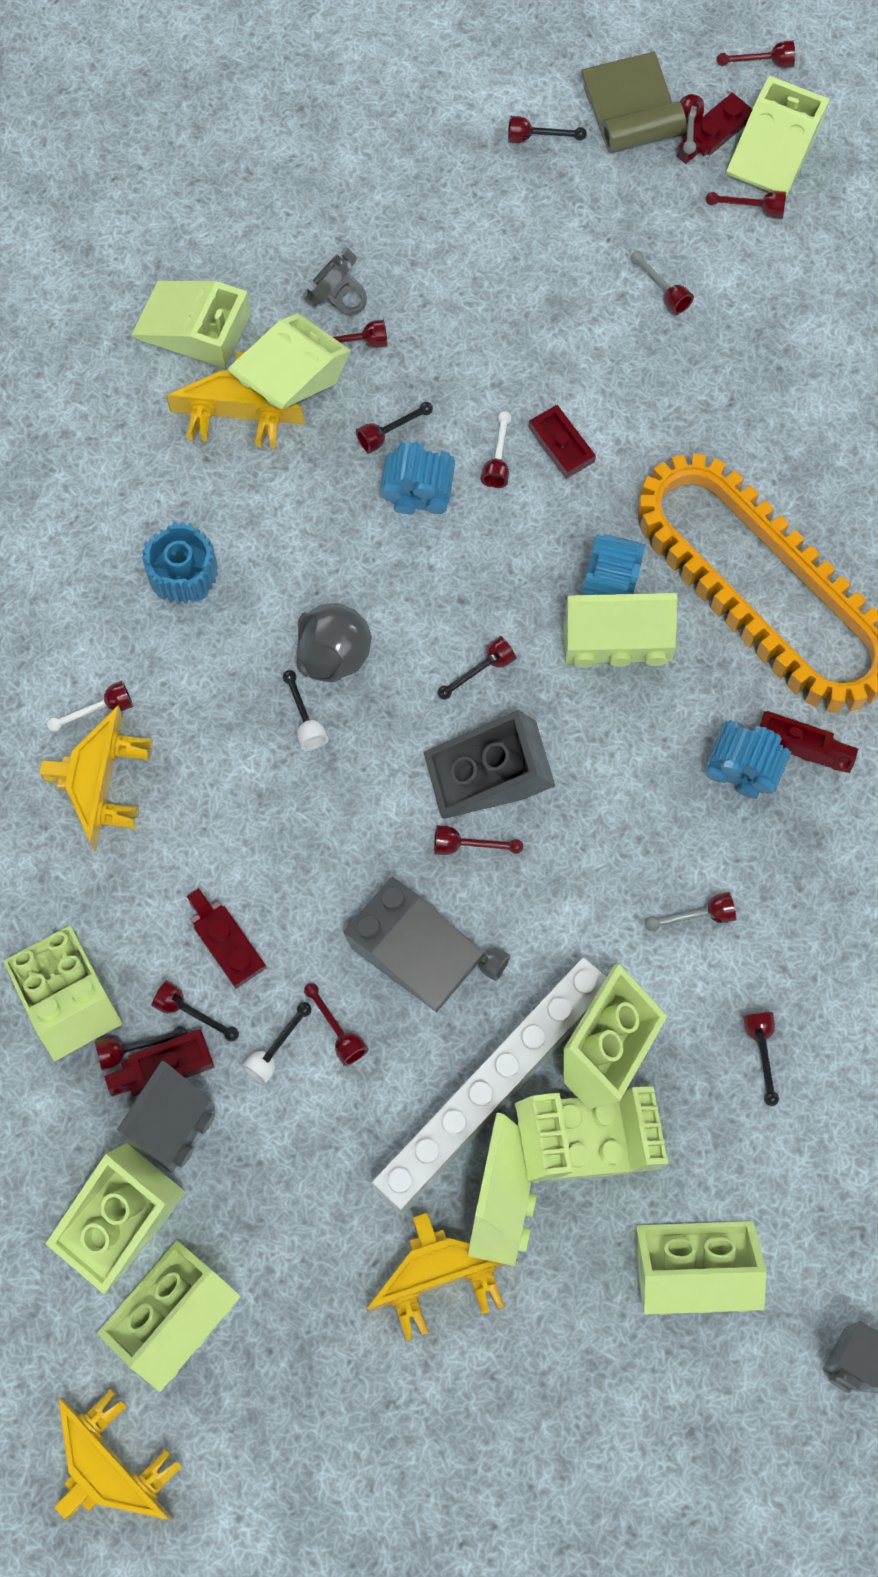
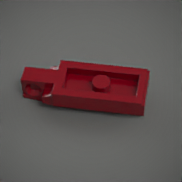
[676,92,753,164]
[759,711,859,773]
[186,888,267,989]
[104,1029,215,1097]

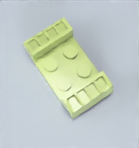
[514,1087,669,1182]

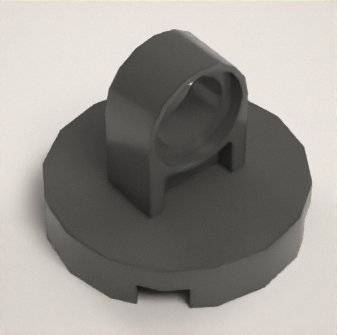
[302,247,367,315]

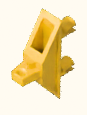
[166,351,305,450]
[39,705,153,853]
[366,1213,519,1342]
[54,1388,183,1520]

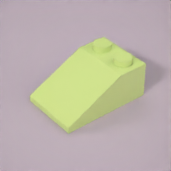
[45,1143,185,1294]

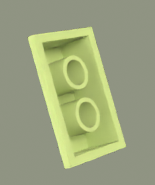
[564,593,678,668]
[564,963,668,1109]
[468,1113,539,1266]
[636,1221,767,1315]
[96,1240,241,1392]

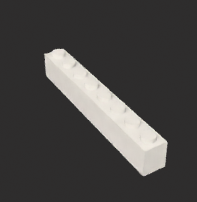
[372,957,606,1216]

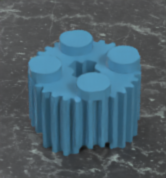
[380,441,455,515]
[142,521,218,604]
[582,534,646,595]
[706,720,791,799]

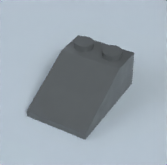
[423,710,555,819]
[343,876,485,1013]
[117,1061,215,1173]
[823,1321,878,1393]

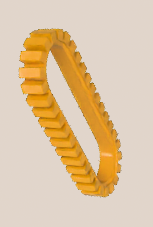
[638,453,878,713]

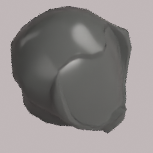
[296,603,372,682]

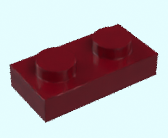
[528,404,596,479]

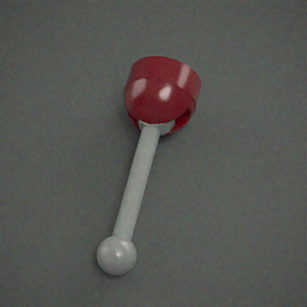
[679,94,705,154]
[631,251,694,315]
[645,891,737,931]

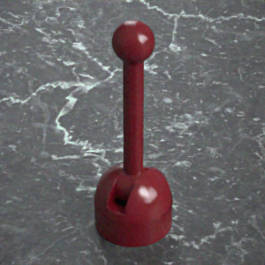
[716,40,795,68]
[706,191,786,219]
[333,319,388,348]
[434,825,524,855]
[304,983,369,1066]

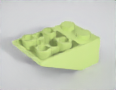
[726,76,830,197]
[131,281,251,369]
[228,313,351,409]
[3,925,123,1062]

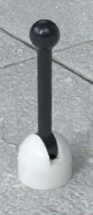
[282,670,329,751]
[241,1002,312,1085]

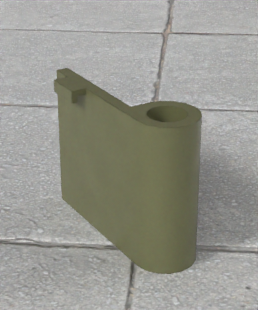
[581,51,686,153]

